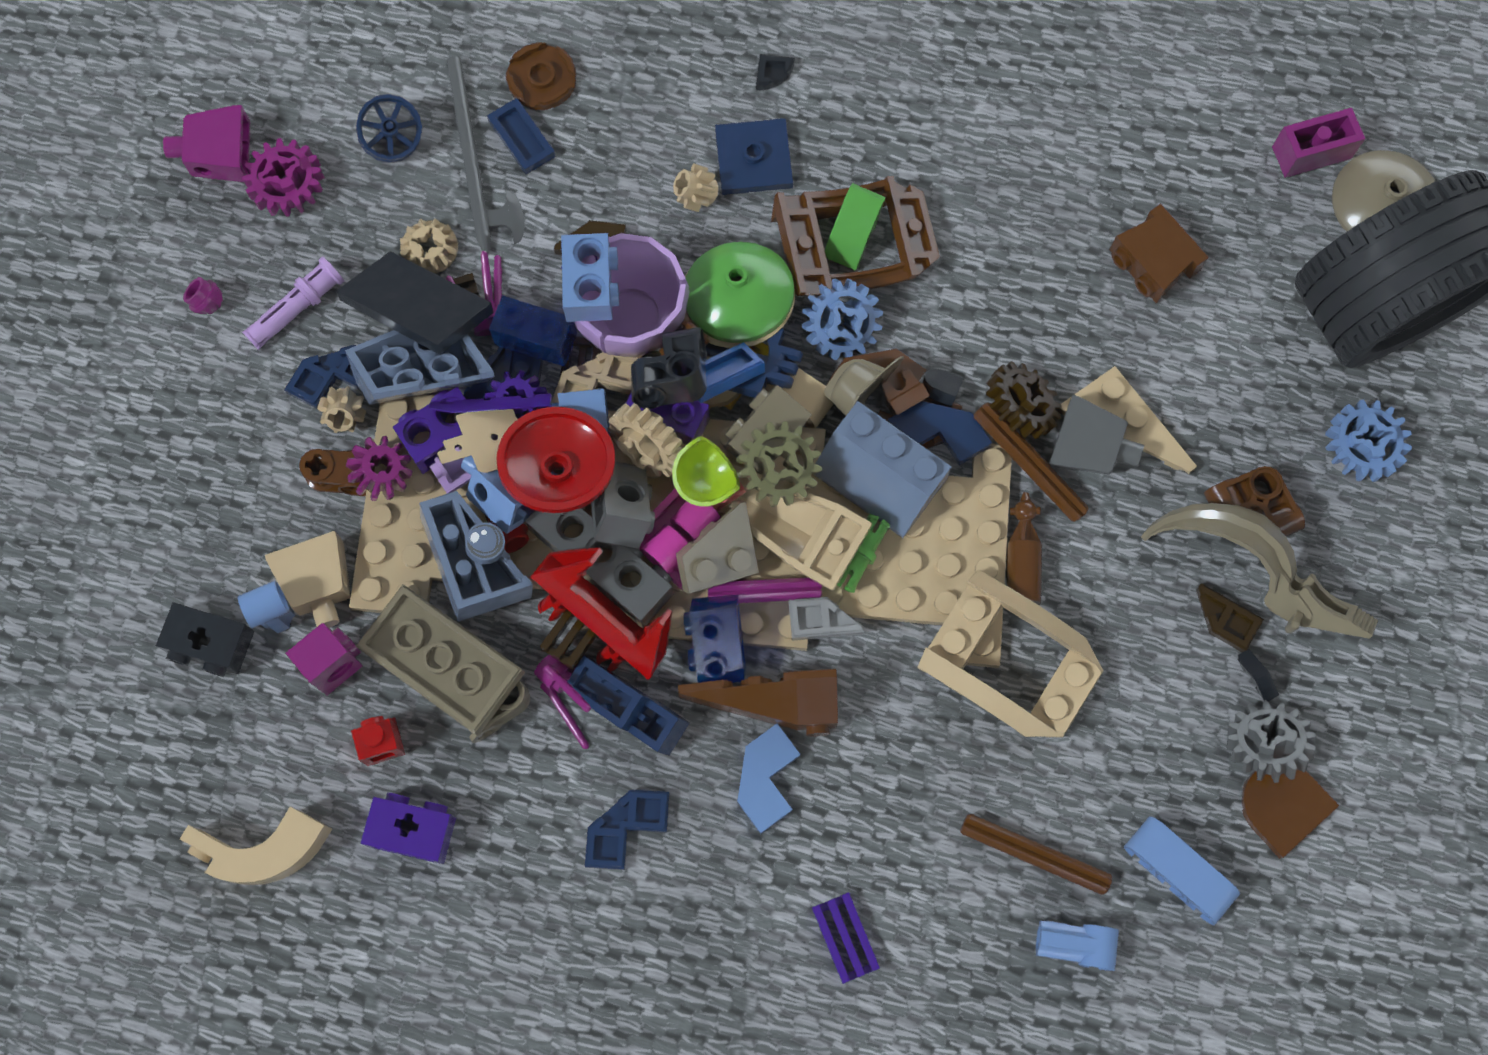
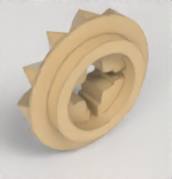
[400,218,458,274]

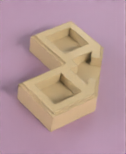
[552,352,642,403]

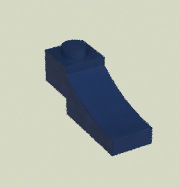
[567,656,690,756]

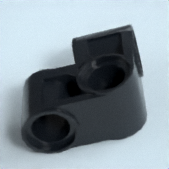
[631,327,707,409]

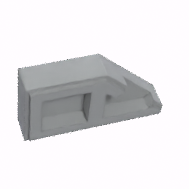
[788,597,864,641]

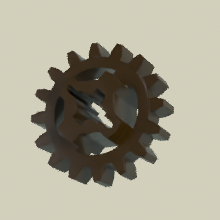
[986,361,1062,439]

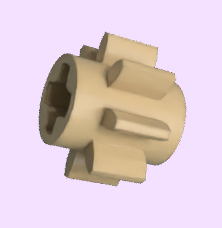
[673,164,718,212]
[317,386,366,433]

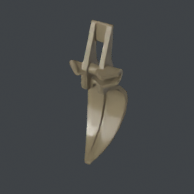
[1141,503,1378,638]

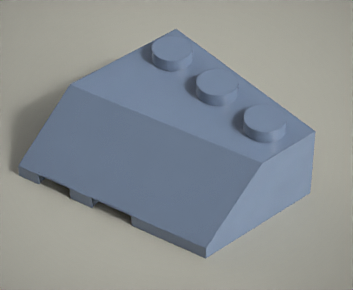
[345,330,495,405]

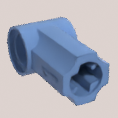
[238,581,295,633]
[1036,921,1119,971]

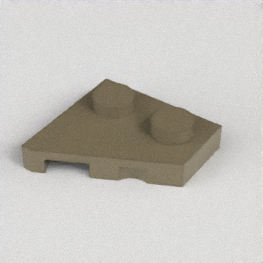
[676,500,759,594]

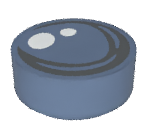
[465,523,505,564]

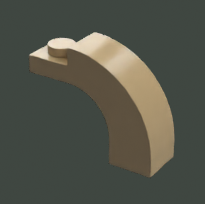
[180,806,332,885]

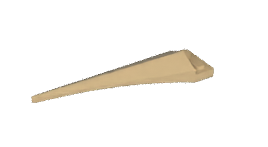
[608,414,872,592]

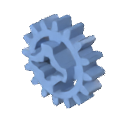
[801,278,883,360]
[1325,400,1412,482]

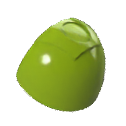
[672,436,740,506]

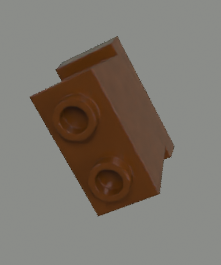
[1110,204,1209,304]

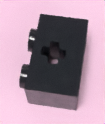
[156,602,255,677]

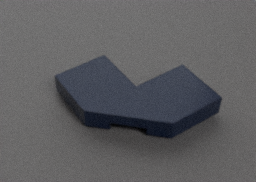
[284,345,361,409]
[887,401,992,466]
[585,790,670,870]

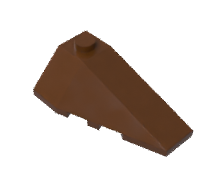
[678,669,838,737]

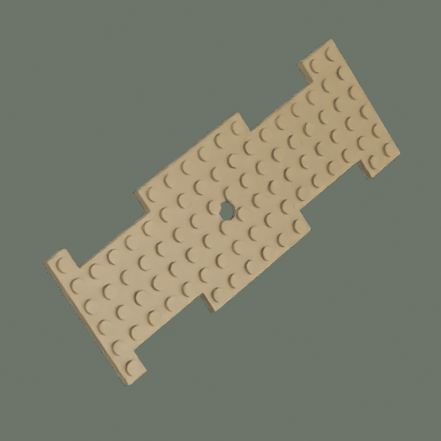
[349,395,1012,668]

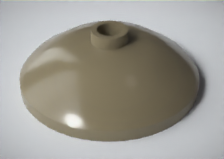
[1332,150,1436,232]

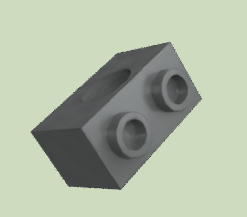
[591,461,655,549]

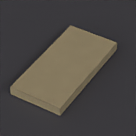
[356,584,525,736]

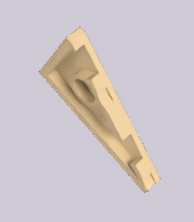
[1058,366,1197,474]

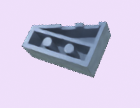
[419,491,533,622]

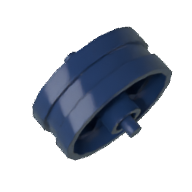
[356,94,422,163]

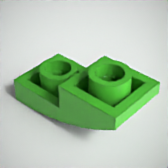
[825,183,886,271]

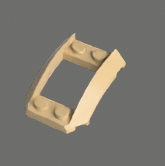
[917,569,1103,738]

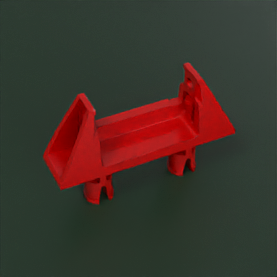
[530,548,672,680]

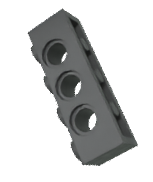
[525,506,674,628]

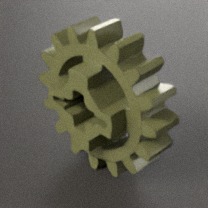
[736,421,822,507]

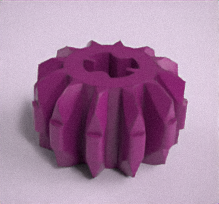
[346,436,413,501]

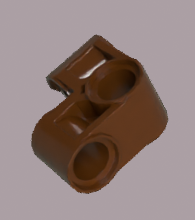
[1203,466,1305,537]

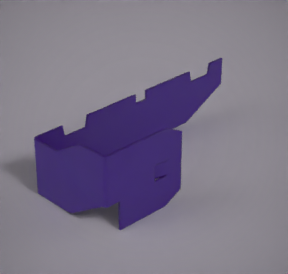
[429,394,552,413]

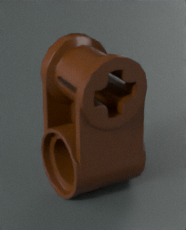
[299,449,375,496]

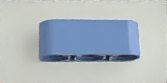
[1124,816,1240,925]

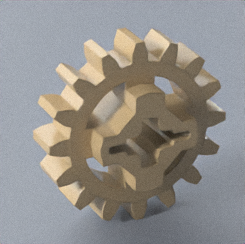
[608,403,682,477]

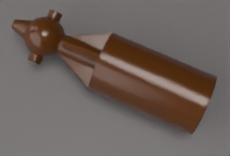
[1007,492,1042,605]

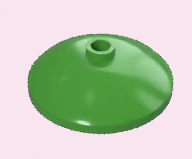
[685,242,794,343]

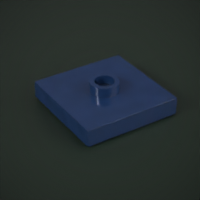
[715,118,793,195]

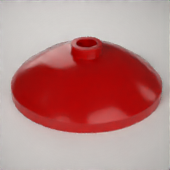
[496,407,615,513]

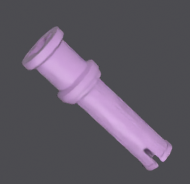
[242,256,345,350]

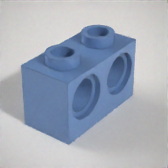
[561,233,619,322]

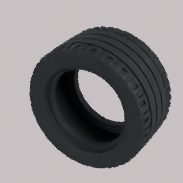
[1295,170,1488,368]

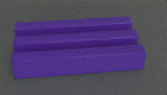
[812,892,880,984]

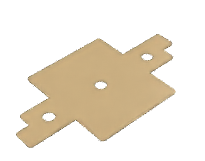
[437,409,517,473]

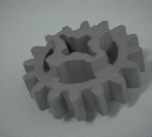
[1226,701,1316,783]

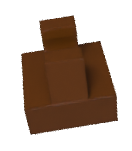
[880,369,930,415]

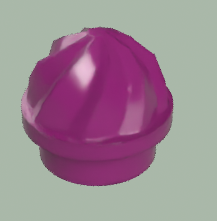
[183,277,223,314]

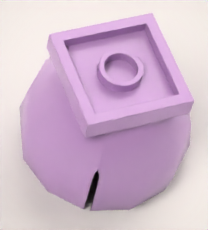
[575,233,690,358]

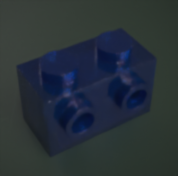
[683,595,746,683]

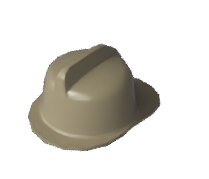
[824,356,904,417]

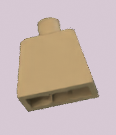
[265,531,351,628]

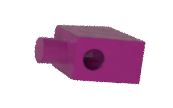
[163,105,250,182]

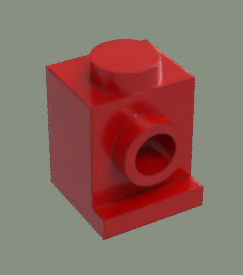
[351,716,406,766]

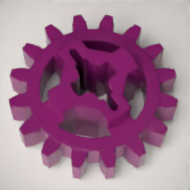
[242,138,325,217]

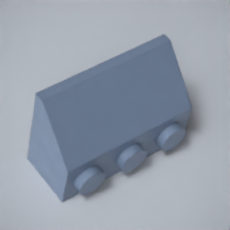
[813,401,952,538]

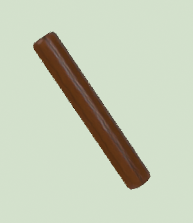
[974,402,1089,522]
[961,814,1113,895]

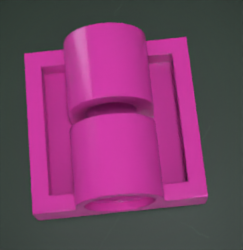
[639,488,721,592]

